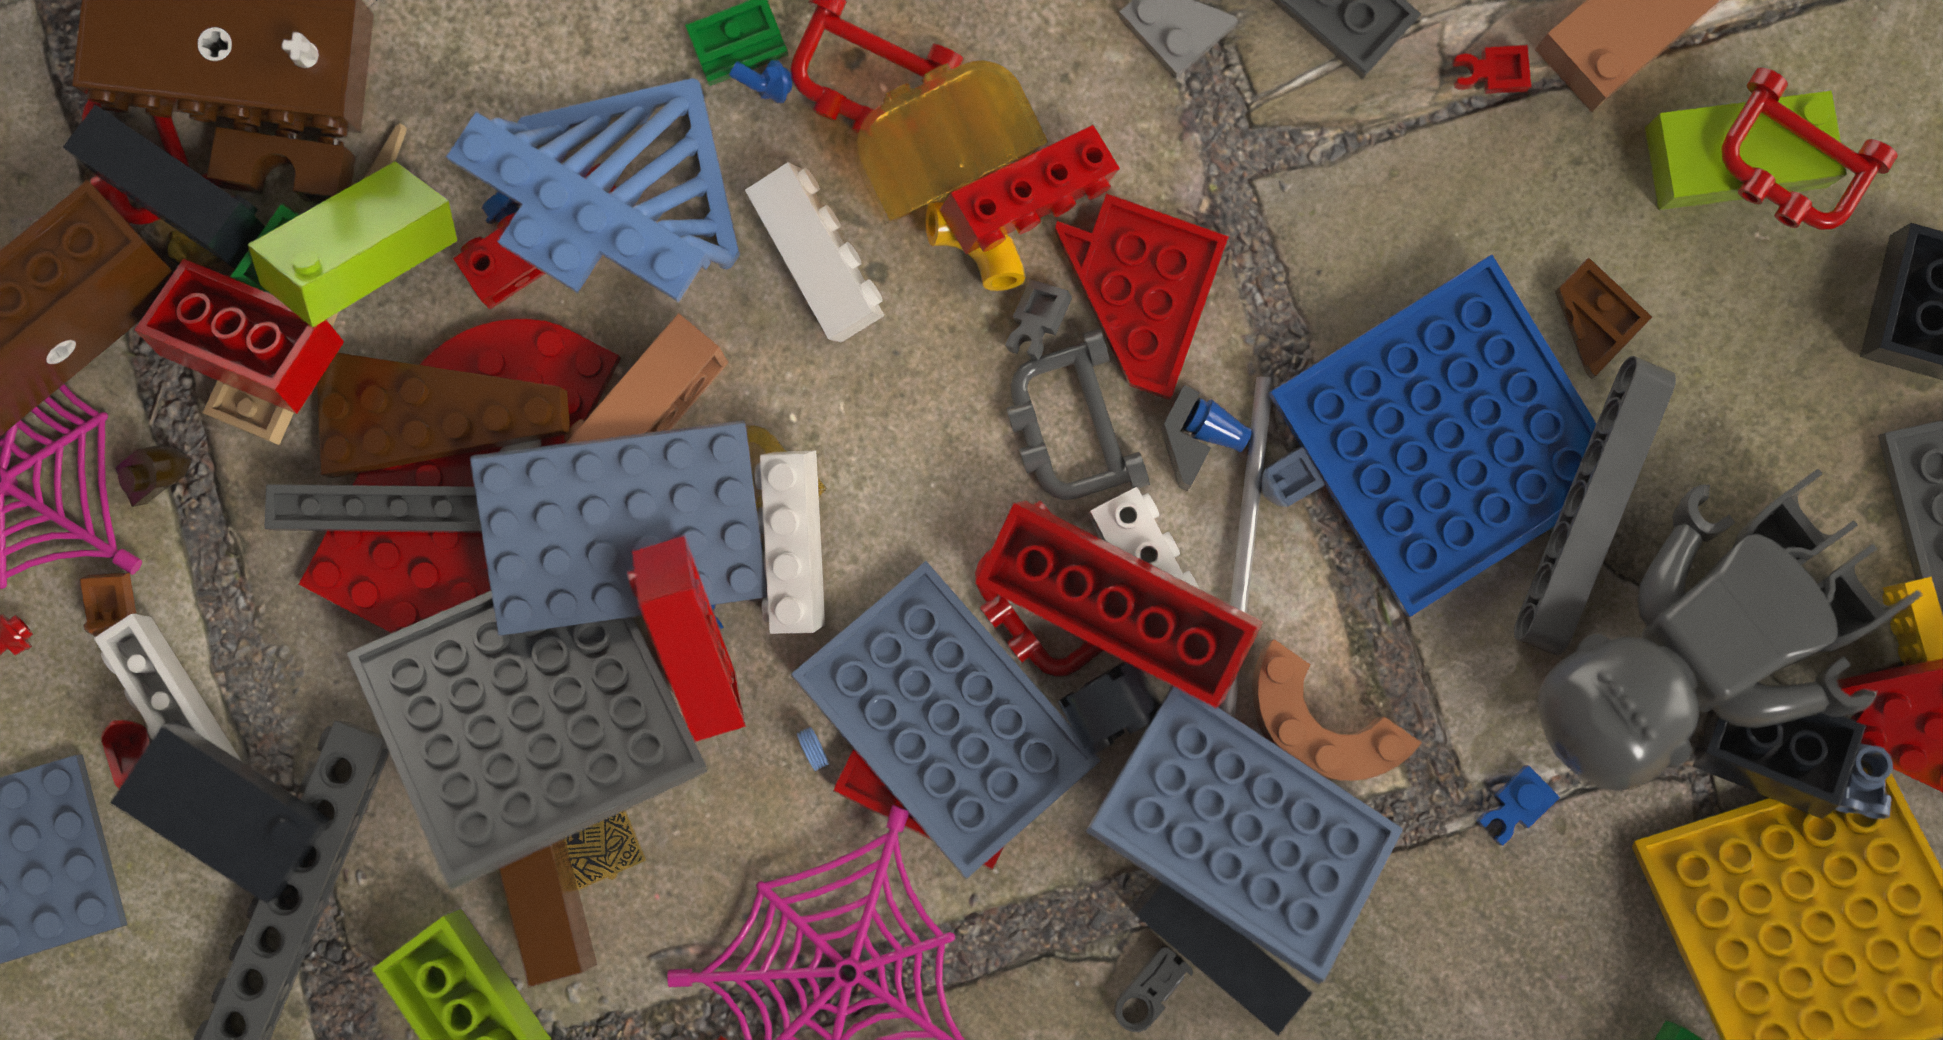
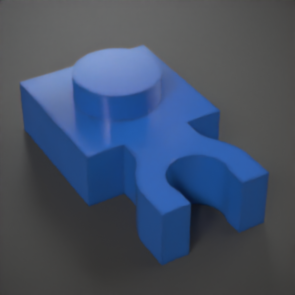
[1476,765,1560,846]

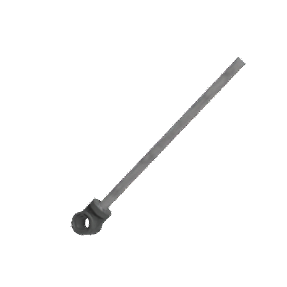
[1219,377,1274,718]

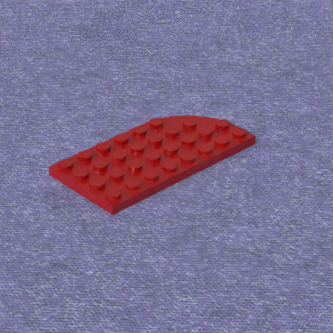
[298,319,621,633]

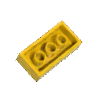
[1882,577,1943,666]

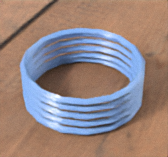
[797,726,829,771]

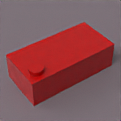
[135,259,344,414]
[628,535,746,742]

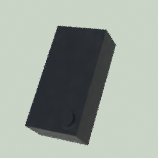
[63,105,265,269]
[110,720,331,904]
[1129,878,1313,1036]

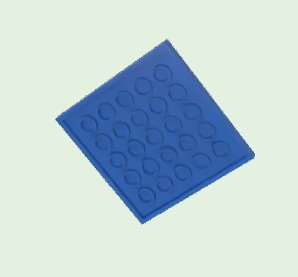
[1268,255,1597,617]

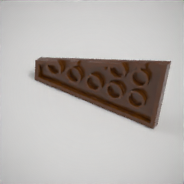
[317,352,570,478]

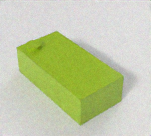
[1645,90,1847,210]
[248,161,457,327]
[372,909,552,1040]

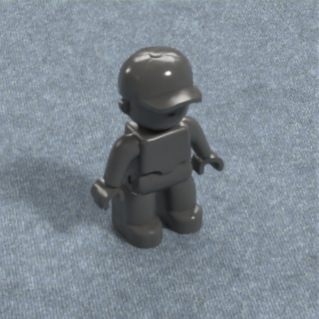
[1537,469,1922,792]

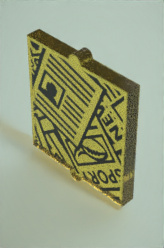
[564,810,646,890]

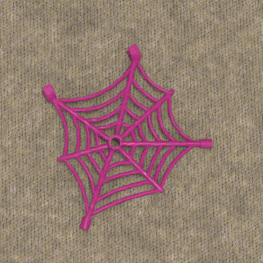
[0,384,142,589]
[667,805,965,1040]

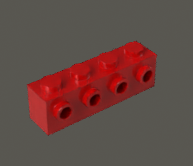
[939,125,1120,254]
[453,163,616,310]

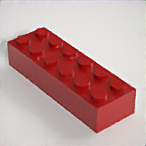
[975,500,1263,709]

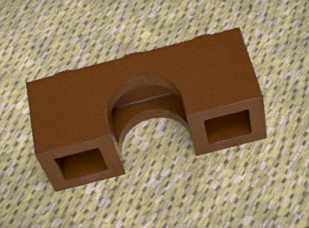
[207,124,356,203]

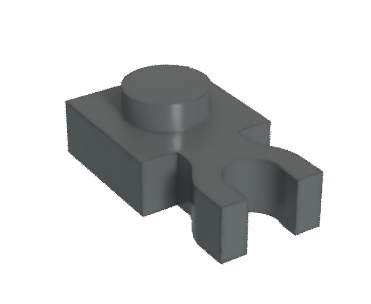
[1005,279,1072,361]

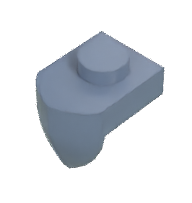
[1261,447,1326,507]

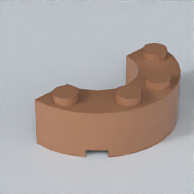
[1251,639,1422,781]

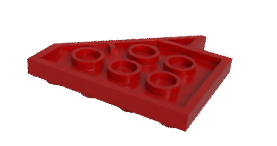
[1054,193,1229,400]
[1837,658,1943,792]

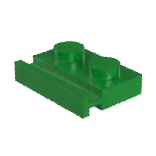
[685,0,789,86]

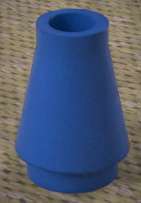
[1184,398,1252,452]

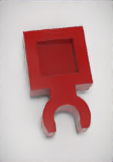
[1452,45,1531,94]

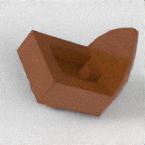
[80,572,136,636]

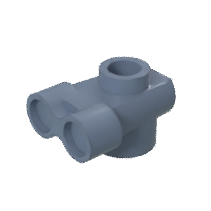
[1835,744,1893,819]

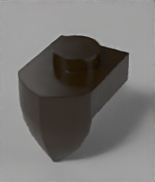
[115,446,192,507]

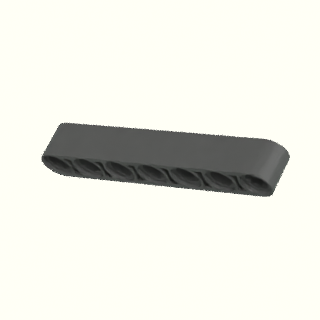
[1514,356,1676,655]

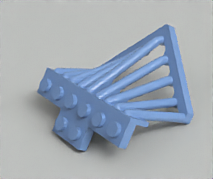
[446,78,740,302]

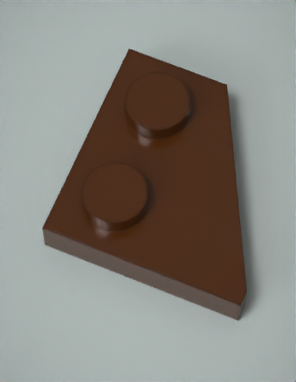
[1555,257,1652,379]

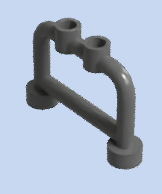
[1006,328,1150,500]

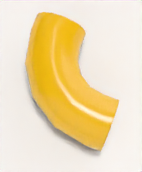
[926,202,1025,291]

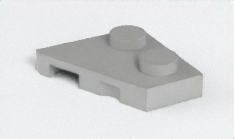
[1119,0,1238,79]

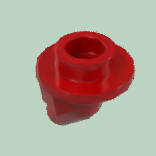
[0,614,34,656]

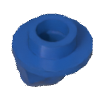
[729,60,792,103]

